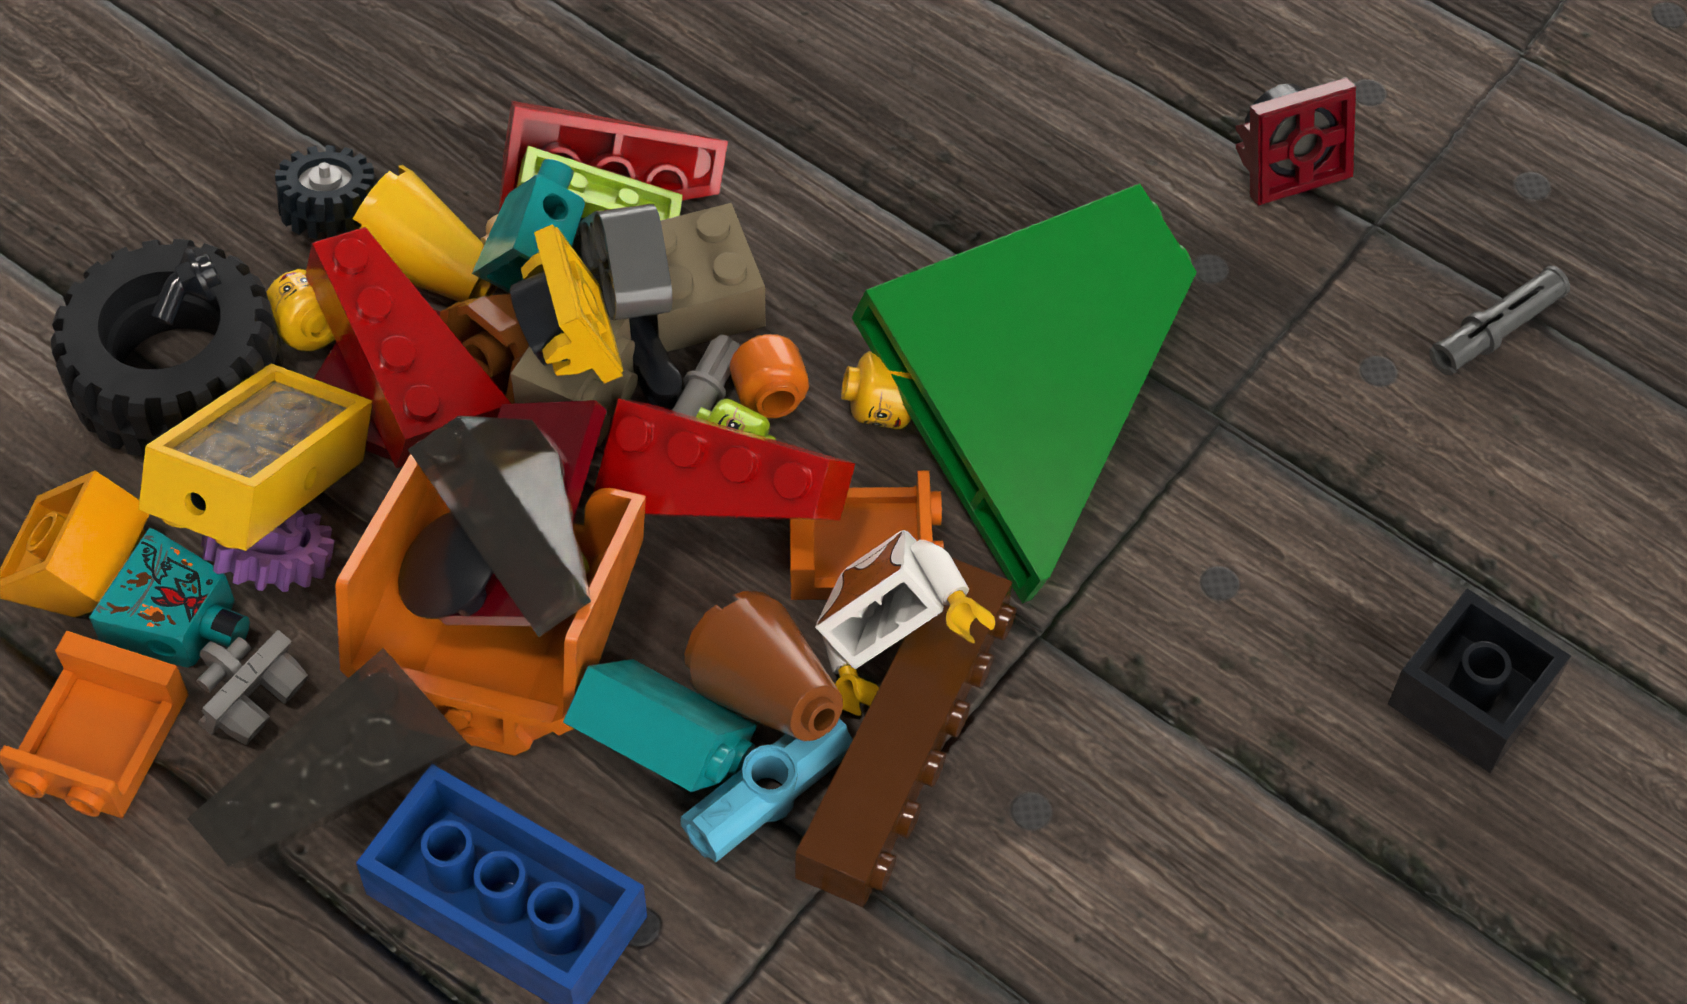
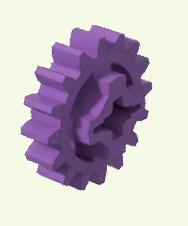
[201,508,335,592]

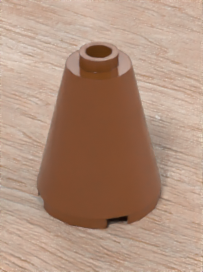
[684,591,843,741]

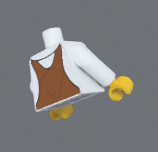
[815,530,995,716]

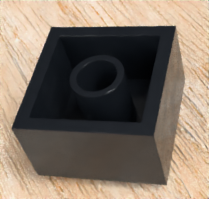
[1388,588,1571,773]

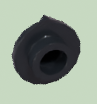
[150,246,221,325]

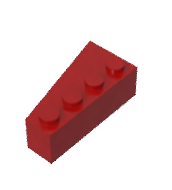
[305,227,511,468]
[593,398,856,521]

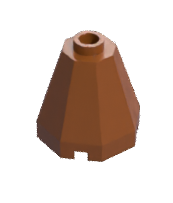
[440,294,529,404]

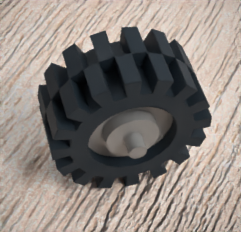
[275,145,375,239]

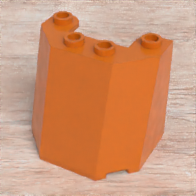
[335,442,646,756]

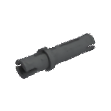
[1429,266,1570,375]

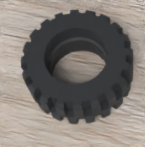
[51,239,284,457]

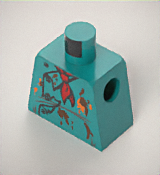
[89,528,250,667]

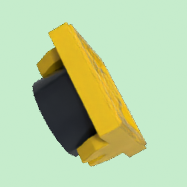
[510,224,624,384]

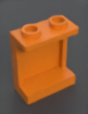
[790,470,944,600]
[0,631,189,819]

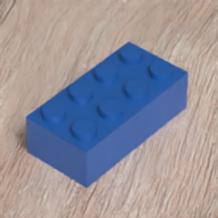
[356,764,647,1004]

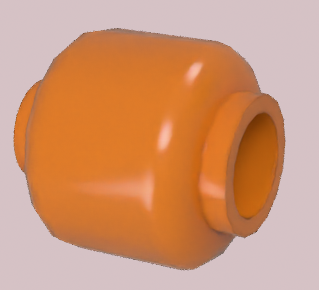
[729,334,809,418]

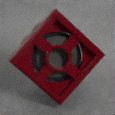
[1236,77,1356,206]

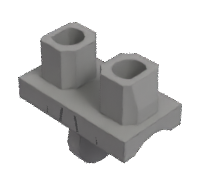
[196,630,308,745]

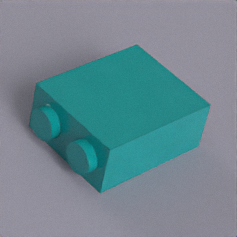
[563,659,757,792]

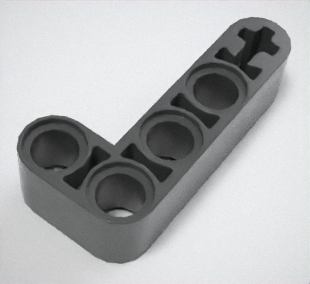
[572,204,673,321]

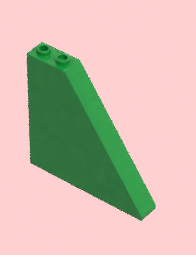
[851,183,1197,604]

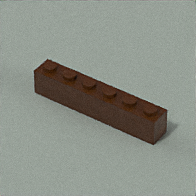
[795,557,1017,908]

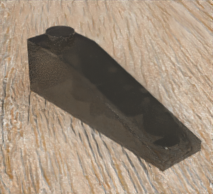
[408,416,591,637]

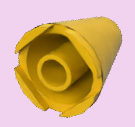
[353,165,497,302]

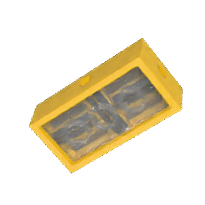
[138,363,373,551]

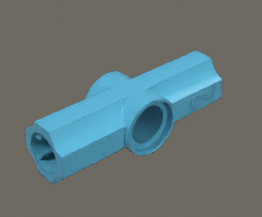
[680,718,853,862]

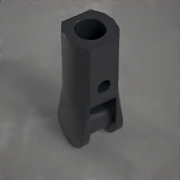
[629,316,682,410]

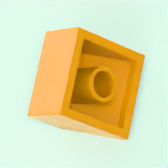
[0,470,150,618]

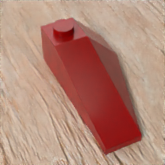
[498,101,728,213]

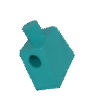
[472,159,585,293]

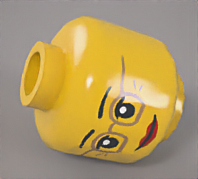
[266,269,335,351]
[841,351,913,429]

